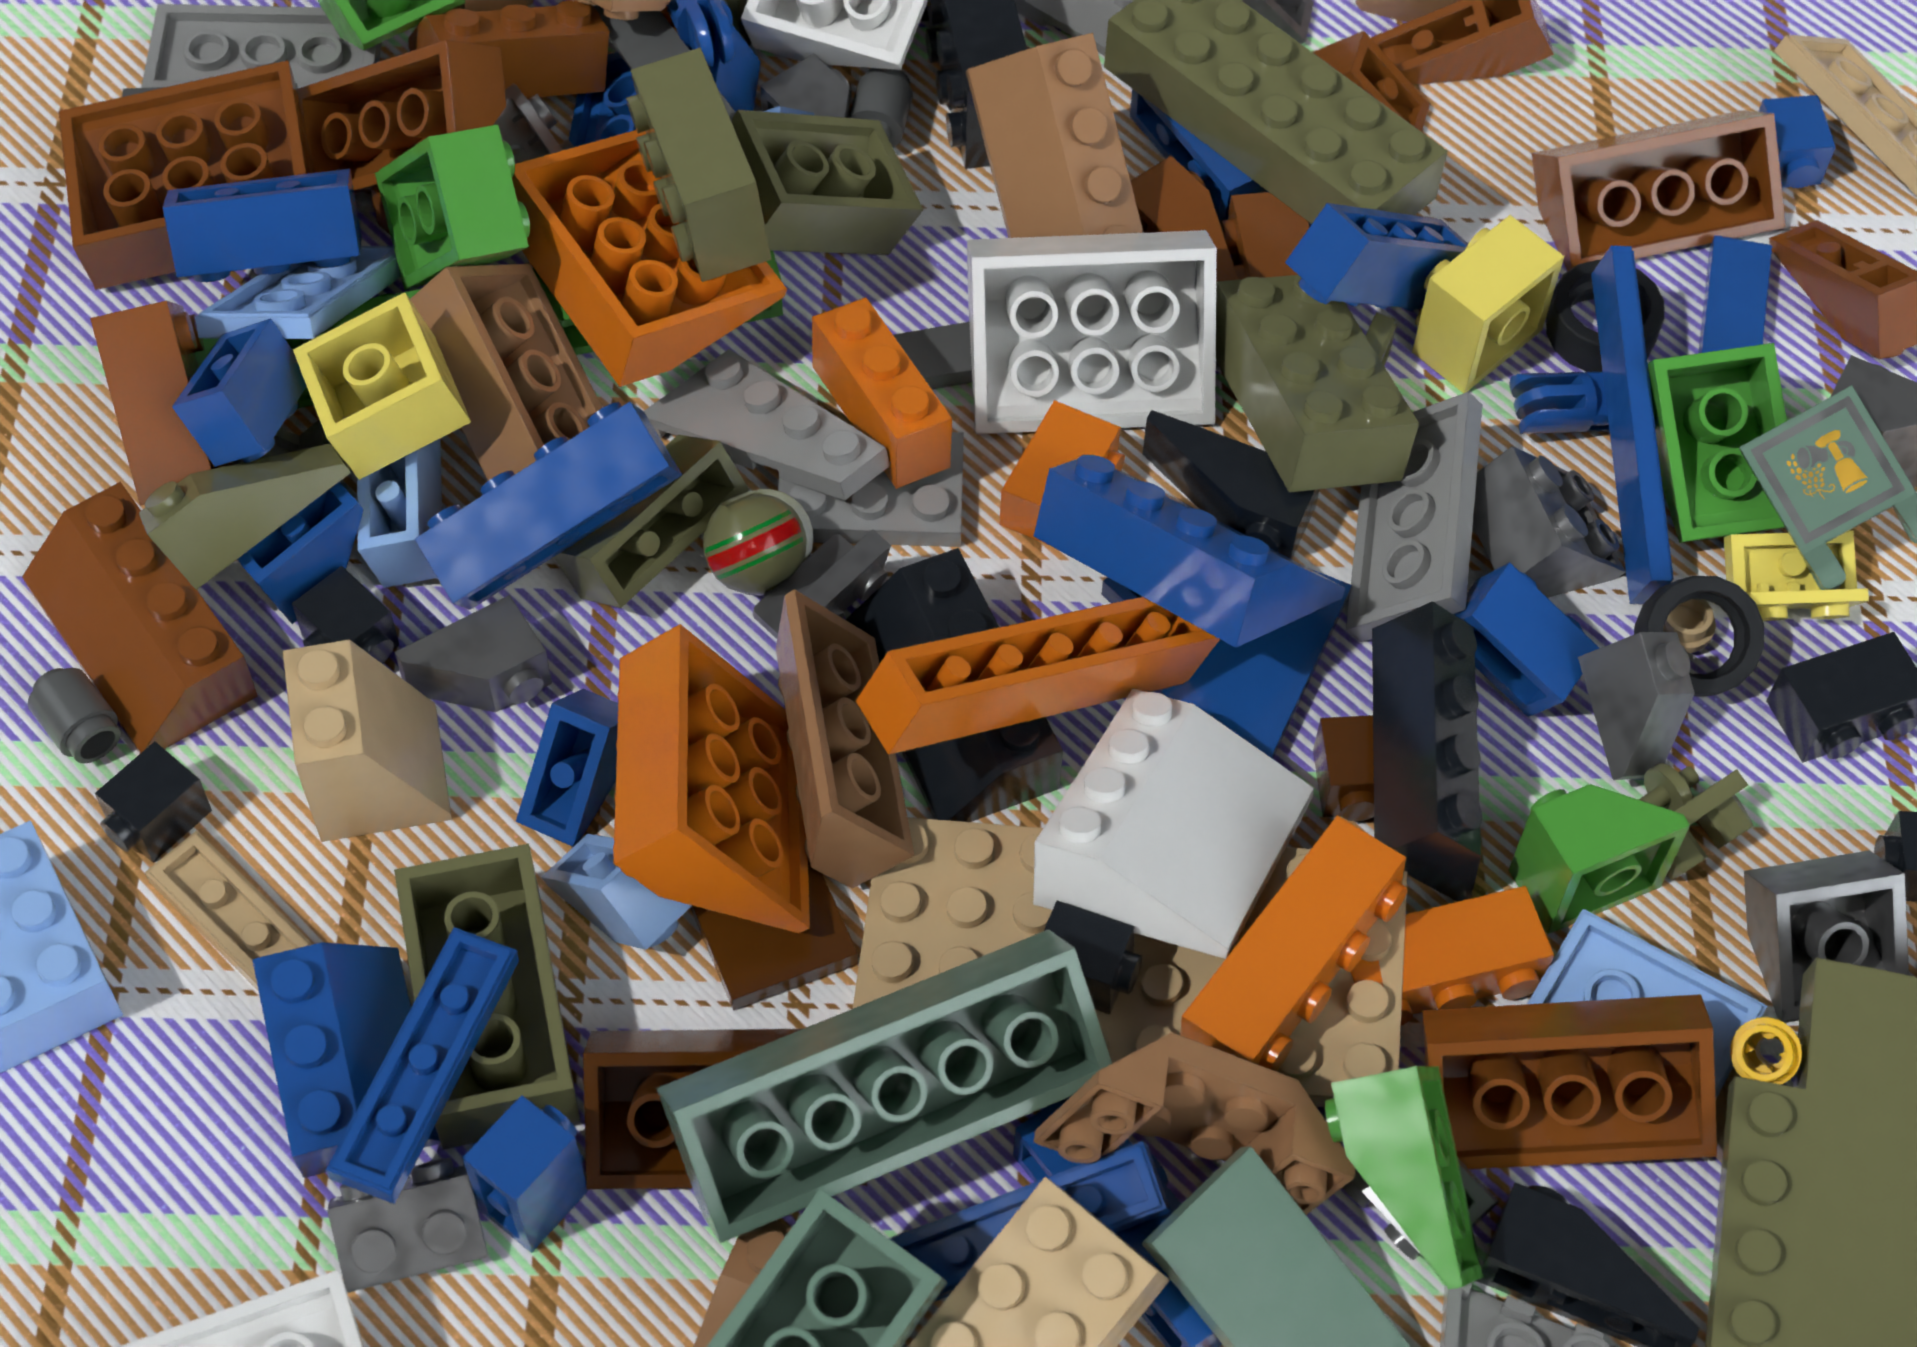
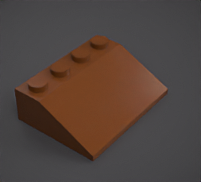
[59,60,315,290]

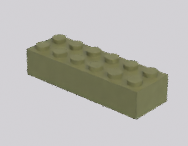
[1104,0,1448,224]

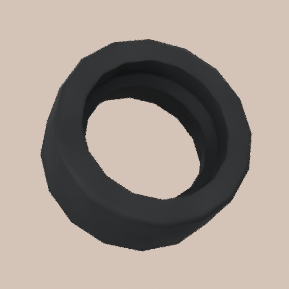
[1546,260,1665,372]
[1634,576,1764,696]

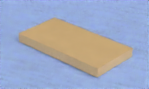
[1774,35,1917,196]

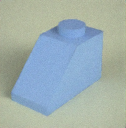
[542,834,692,950]

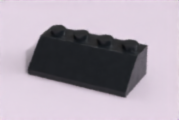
[845,548,1063,822]
[1372,601,1482,902]

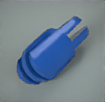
[667,0,735,67]
[1509,371,1609,434]

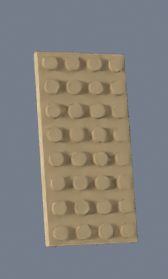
[852,817,1407,1107]

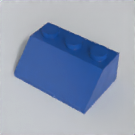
[252,942,441,1178]

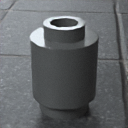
[849,68,913,148]
[28,668,121,763]

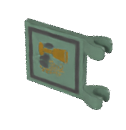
[1739,385,1917,590]

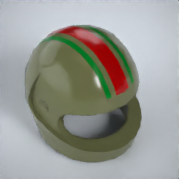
[703,489,813,595]

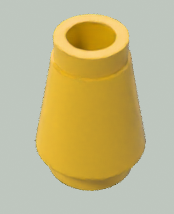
[1730,1017,1802,1085]

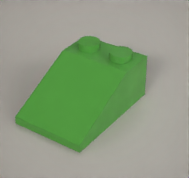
[375,125,530,290]
[1648,343,1787,543]
[1325,1066,1483,1290]

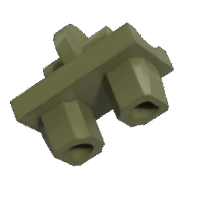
[1639,763,1754,880]

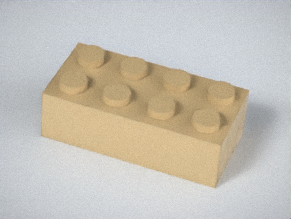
[908,1177,1171,1347]

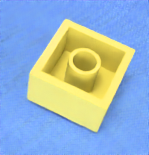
[1412,215,1565,393]
[293,292,471,480]

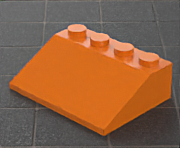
[512,130,787,387]
[613,624,810,933]

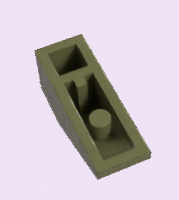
[139,443,351,590]

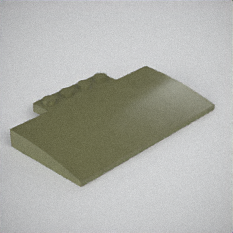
[1705,958,1917,1347]

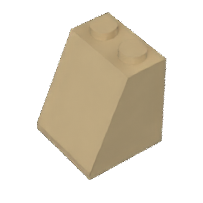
[282,640,452,842]

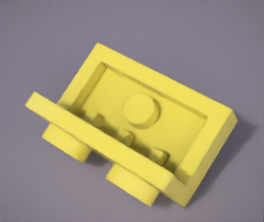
[1724,530,1869,621]

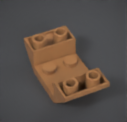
[1033,1032,1355,1215]

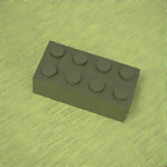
[1216,275,1419,492]
[394,844,581,1150]

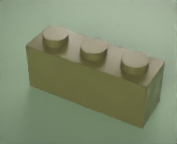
[554,435,749,608]

